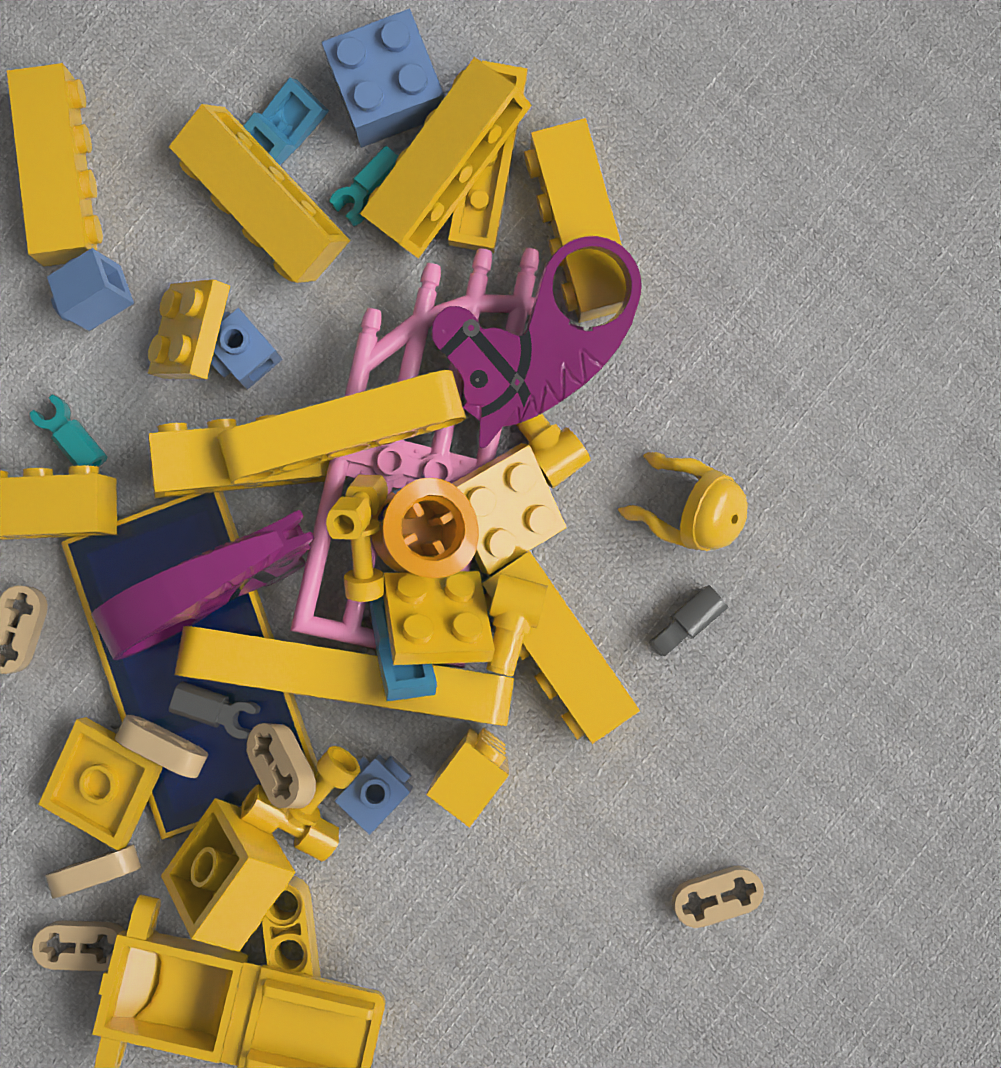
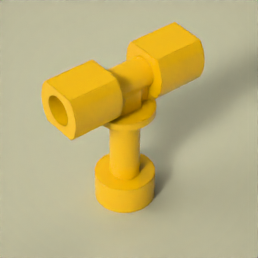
[326,474,388,602]
[241,746,360,862]

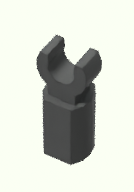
[649,585,729,656]
[169,681,261,739]

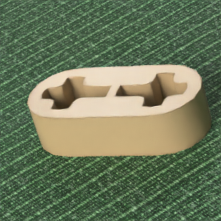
[0,585,48,674]
[115,715,208,778]
[247,723,316,808]
[45,844,141,899]
[672,866,764,928]
[32,920,125,971]

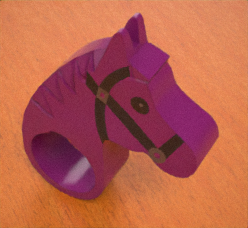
[432,236,642,448]
[91,510,315,660]

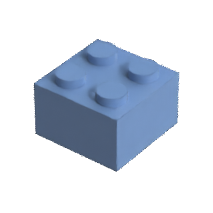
[322,8,444,148]

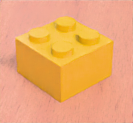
[161,798,296,952]

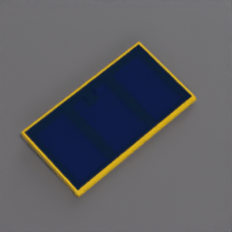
[61,492,319,839]

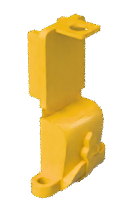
[92,894,385,1068]

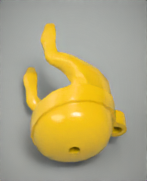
[618,452,748,551]

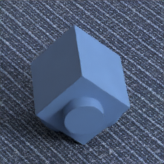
[47,248,134,331]
[211,308,283,389]
[335,754,413,835]

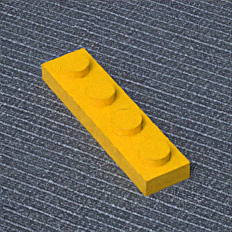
[448,60,528,253]

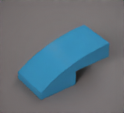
[243,78,329,165]
[370,597,437,701]

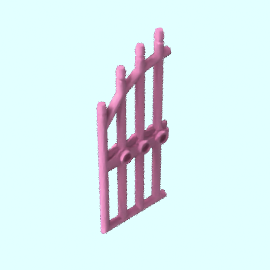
[290,248,539,668]

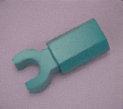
[329,145,398,227]
[29,394,108,467]

